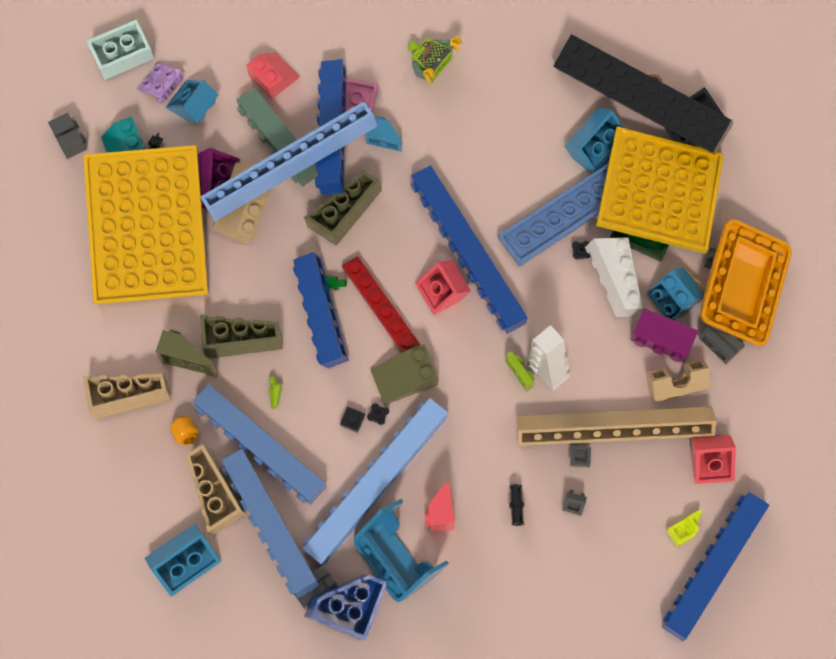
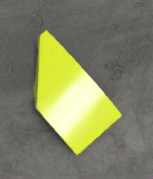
[666,510,702,547]

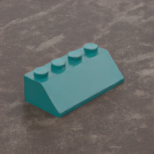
[101,116,145,153]

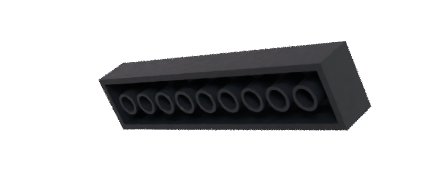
[553,34,734,155]

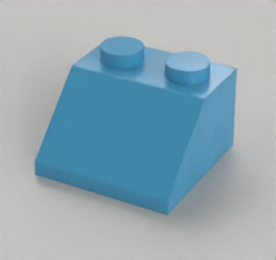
[166,80,218,123]

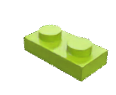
[505,352,534,392]

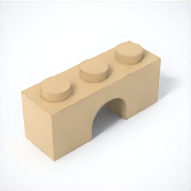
[647,359,711,401]

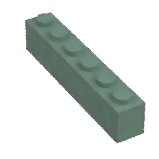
[236,88,318,187]

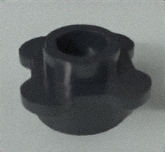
[148,132,163,149]
[572,241,591,260]
[367,403,389,425]

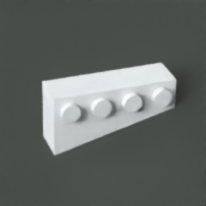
[585,238,643,317]
[528,325,570,391]

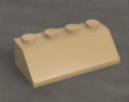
[212,162,271,245]

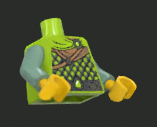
[408,36,463,83]

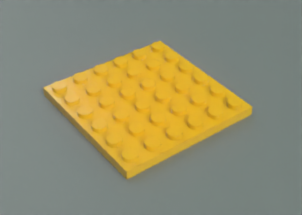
[596,127,724,254]

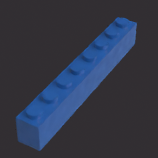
[315,59,346,195]
[662,492,769,641]

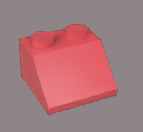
[246,52,299,99]
[415,260,471,315]
[691,435,736,484]
[424,483,455,533]

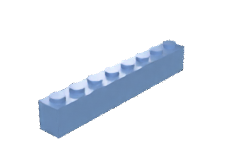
[193,384,327,505]
[221,449,319,598]

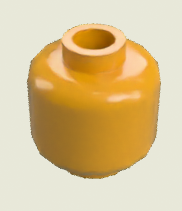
[170,416,199,446]

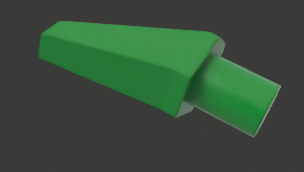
[326,275,347,291]

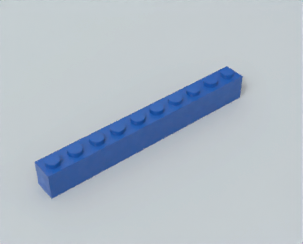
[410,165,528,334]

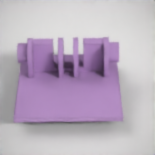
[137,62,183,104]

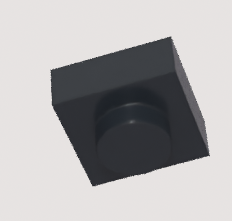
[340,406,366,433]

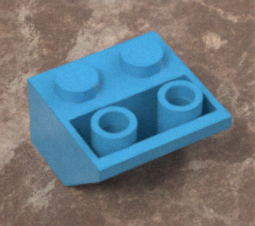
[647,267,704,320]

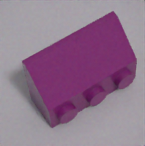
[198,147,240,210]
[631,308,699,362]

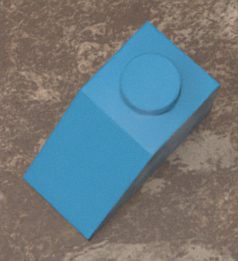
[365,116,402,152]

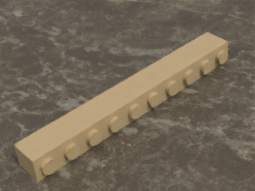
[516,407,716,446]

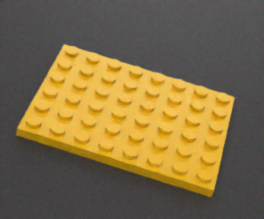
[83,145,209,305]

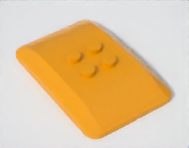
[700,219,792,347]

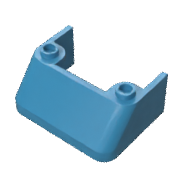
[354,499,449,602]

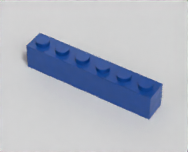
[293,252,349,369]

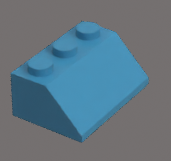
[564,108,624,174]
[145,523,221,596]

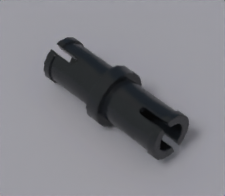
[509,484,525,526]

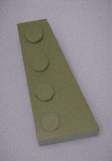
[304,171,382,246]
[200,314,282,358]

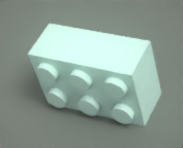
[87,19,154,80]

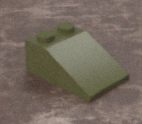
[156,330,218,377]
[371,344,439,405]

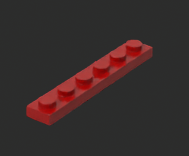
[342,256,420,353]

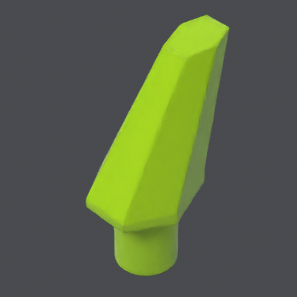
[268,377,283,409]

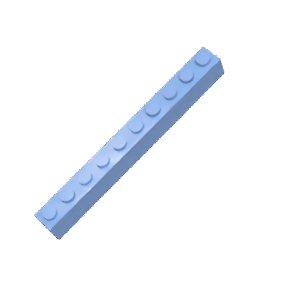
[200,102,377,222]
[303,398,448,566]

